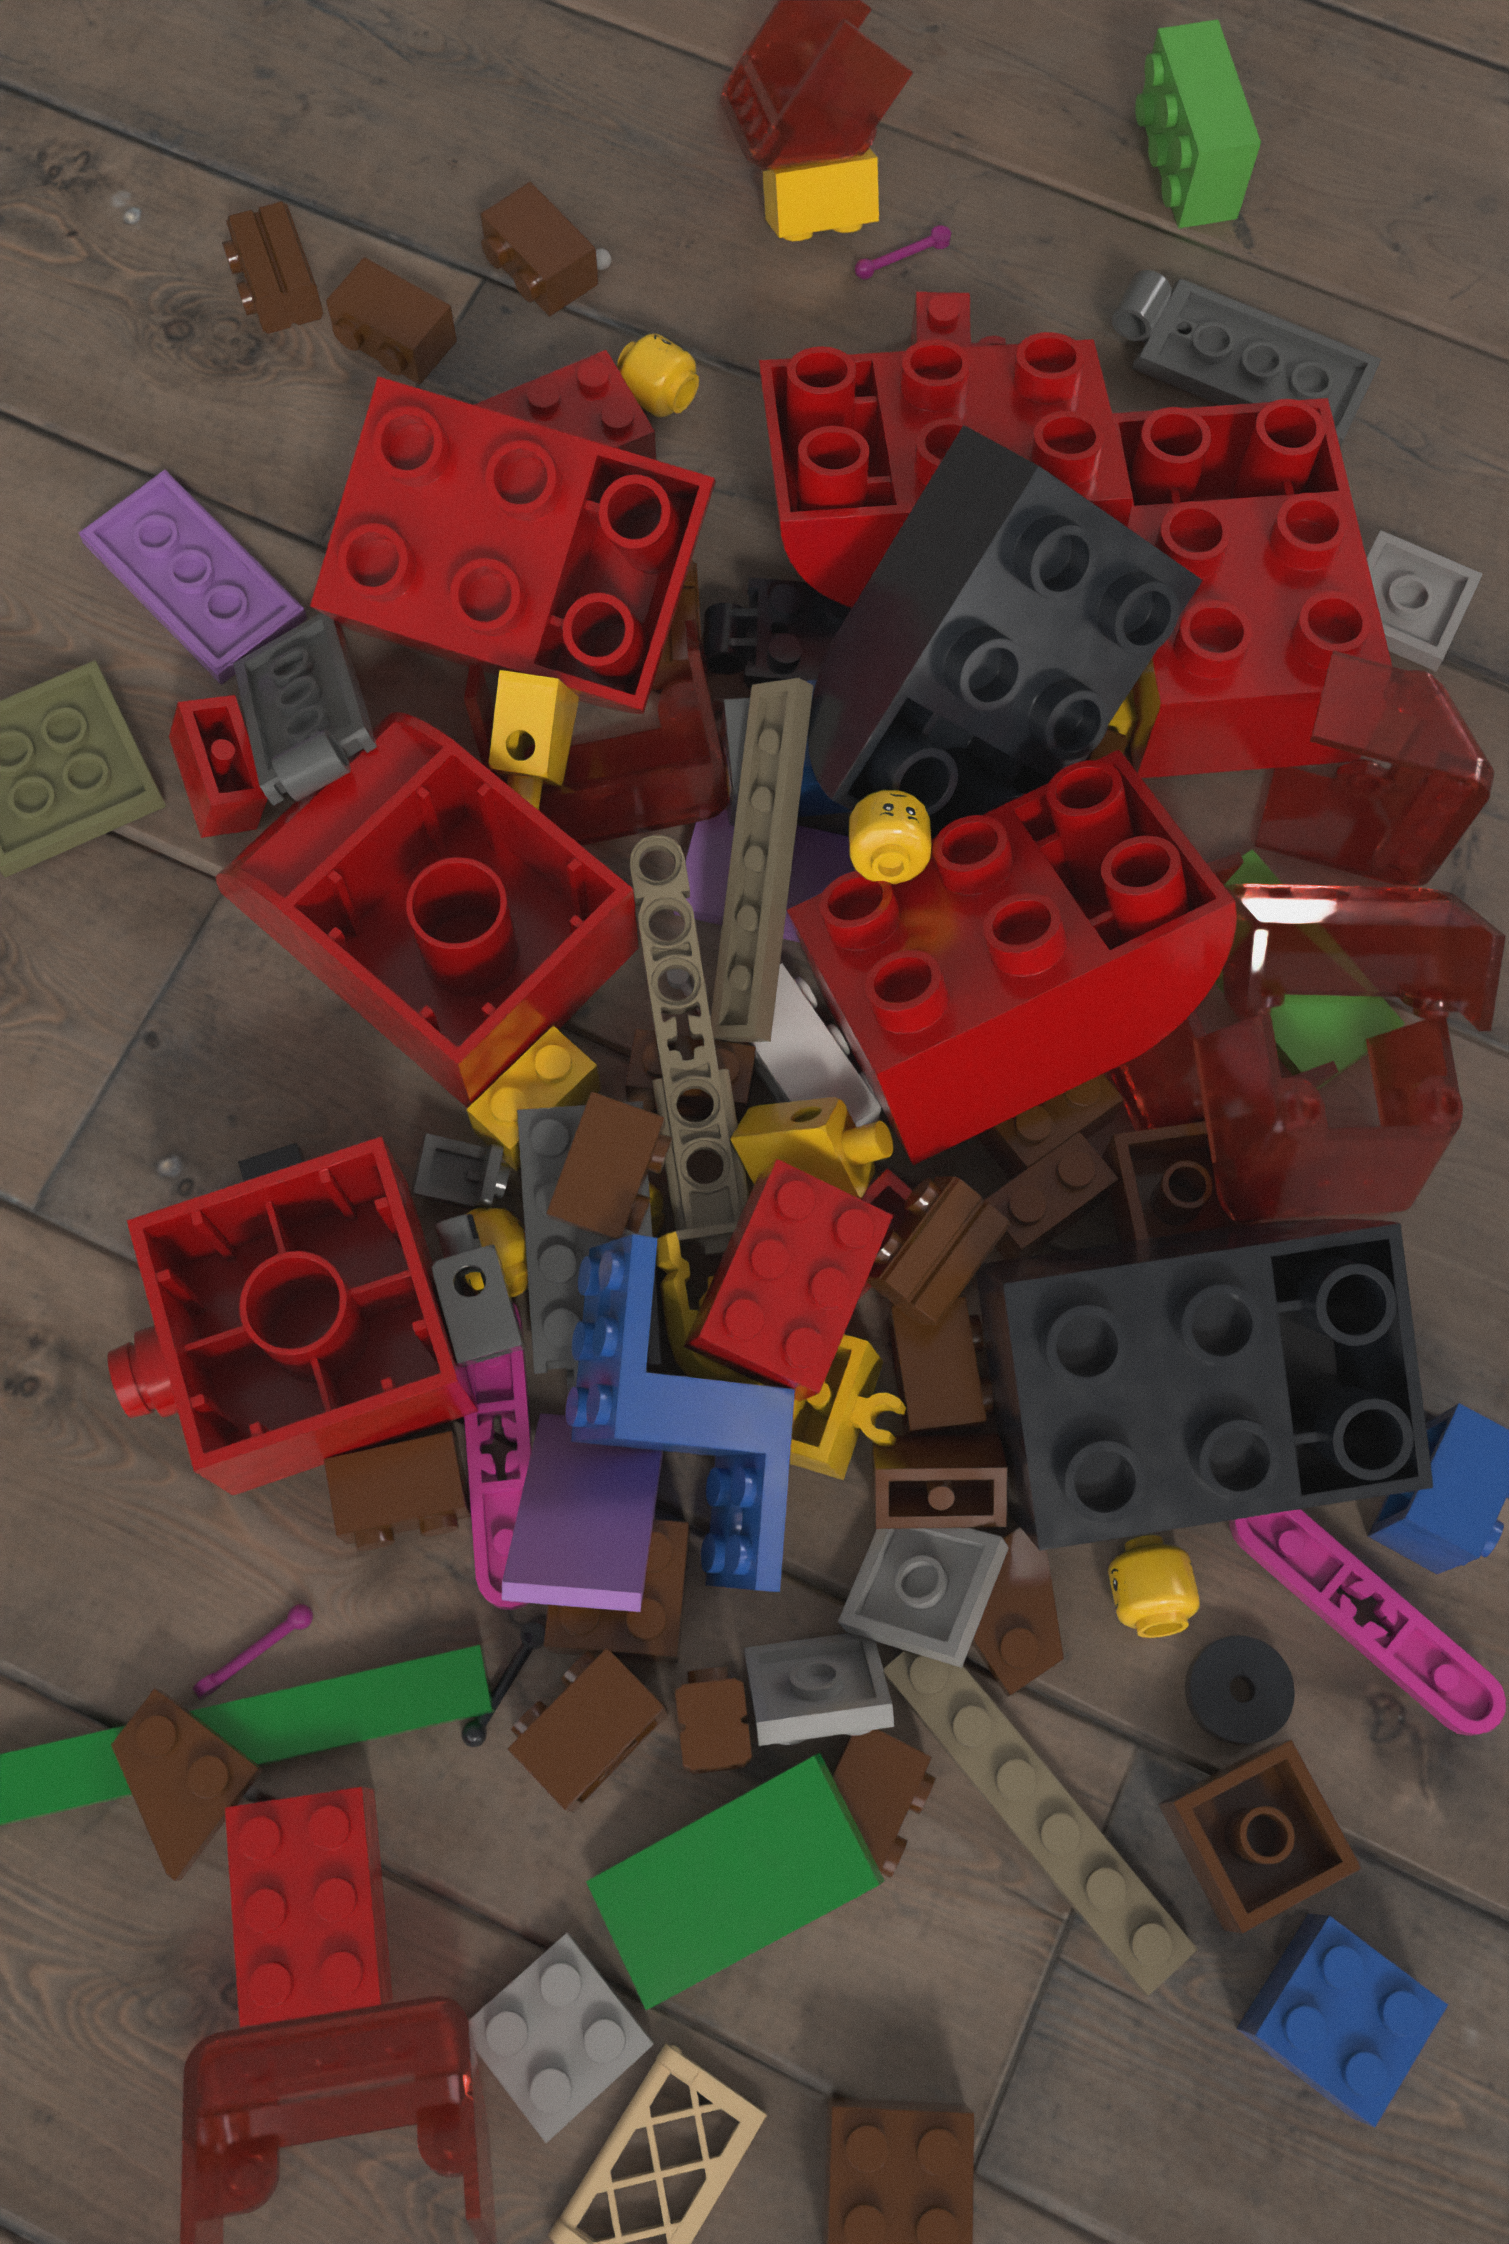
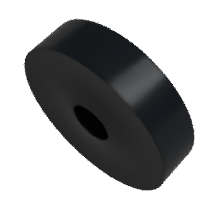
[1185,1635,1295,1745]

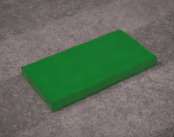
[586,1753,885,2010]

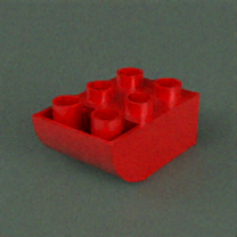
[759,332,1133,608]
[310,376,716,714]
[1112,398,1397,778]
[216,712,639,1108]
[787,749,1237,1165]

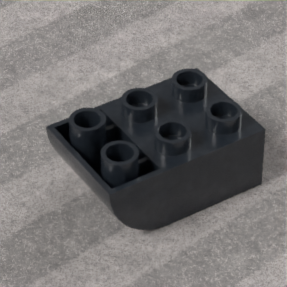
[808,425,1203,840]
[976,1219,1434,1551]

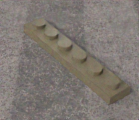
[711,678,813,1042]
[883,1650,1198,1996]

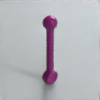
[854,225,951,280]
[192,1604,313,1700]

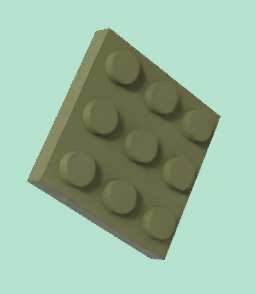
[0,660,167,878]

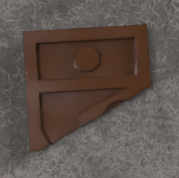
[972,1528,1064,1697]
[111,1688,264,1881]

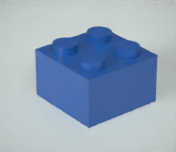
[1367,1403,1509,1574]
[1236,1913,1448,2128]

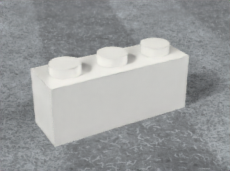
[739,963,881,1127]

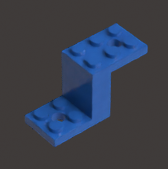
[566,1234,795,1592]

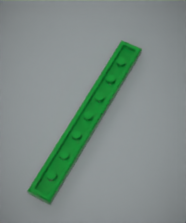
[0,1645,495,1826]

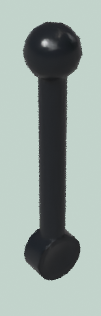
[461,1622,545,1747]

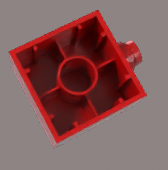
[107,1136,479,1496]

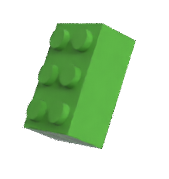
[1135,19,1261,229]

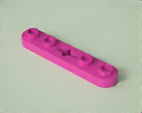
[464,1294,532,1610]
[1229,1509,1506,1736]

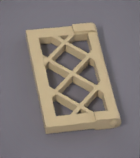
[548,2043,767,2244]

